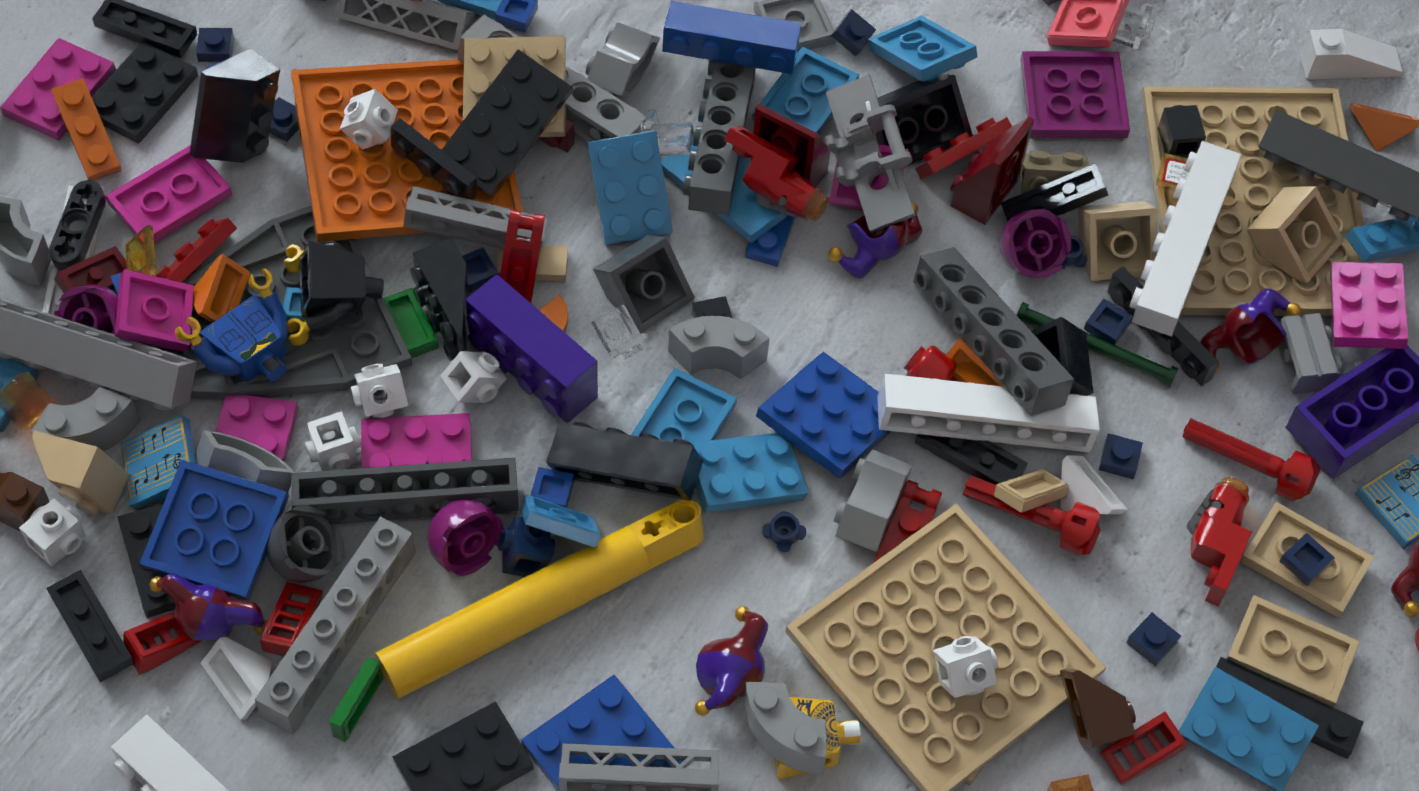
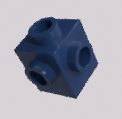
[498,516,555,577]

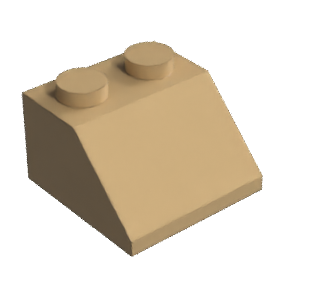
[1247,186,1344,283]
[1078,201,1157,281]
[31,430,130,515]

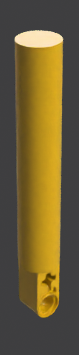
[374,500,704,700]

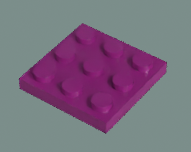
[1020,51,1130,138]

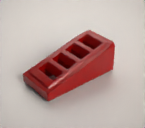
[260,582,323,657]
[123,612,201,675]
[1100,711,1187,785]

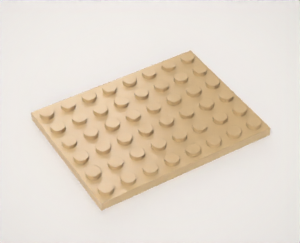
[1141,86,1371,316]

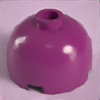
[1000,209,1071,278]
[54,285,118,335]
[427,499,504,576]

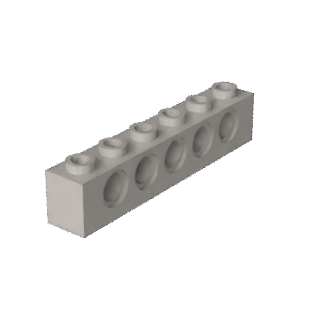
[458,15,647,142]
[255,516,416,735]

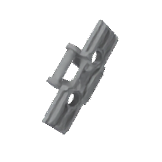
[825,74,916,233]

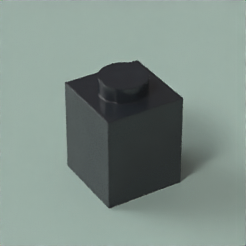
[1158,105,1206,159]

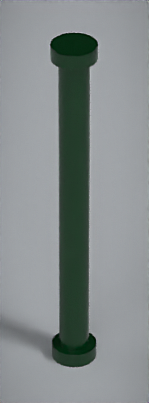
[1017,302,1179,388]

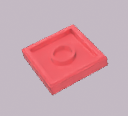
[1047,0,1129,48]

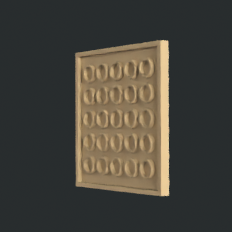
[785,503,1106,791]

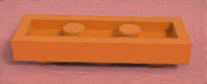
[51,78,122,180]

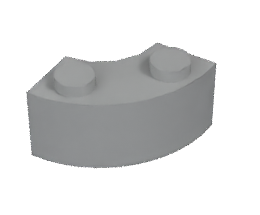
[585,22,660,96]
[0,196,51,287]
[668,316,769,379]
[30,387,140,451]
[195,430,294,493]
[834,449,913,552]
[745,682,826,775]

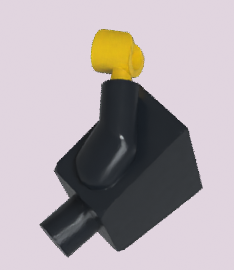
[284,241,384,346]

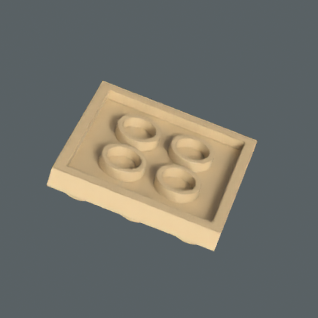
[463,36,566,137]

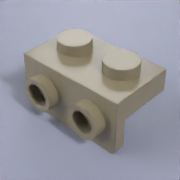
[1021,150,1090,194]

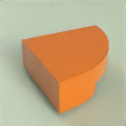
[539,295,568,333]

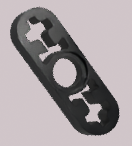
[49,180,106,271]

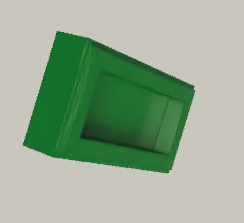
[383,288,439,359]
[329,657,383,742]

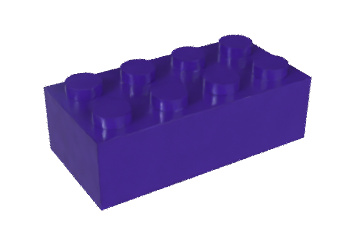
[465,274,598,424]
[1285,345,1419,479]

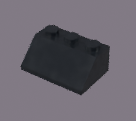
[189,49,280,163]
[856,73,973,167]

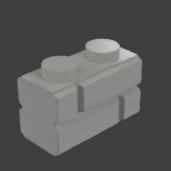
[1278,313,1342,394]

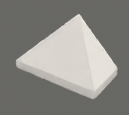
[1060,455,1127,515]
[201,637,272,720]

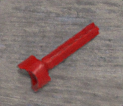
[1182,418,1321,501]
[963,476,1101,555]

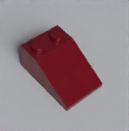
[751,104,830,187]
[950,117,1034,225]

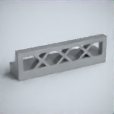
[336,0,476,51]
[403,186,548,256]
[559,743,719,791]

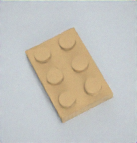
[1240,502,1375,618]
[1226,595,1360,707]

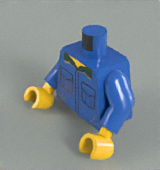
[175,269,289,382]

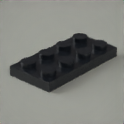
[441,49,574,198]

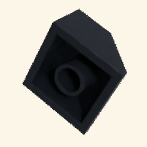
[1031,317,1094,396]

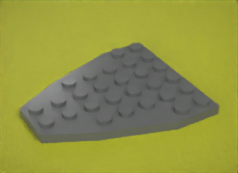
[136,206,412,400]

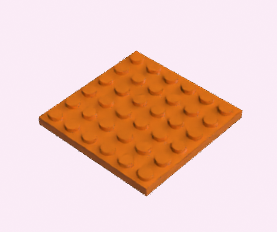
[291,59,523,242]

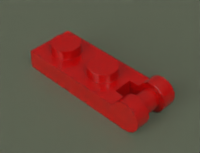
[500,209,545,303]
[873,480,942,563]

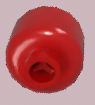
[904,346,958,381]

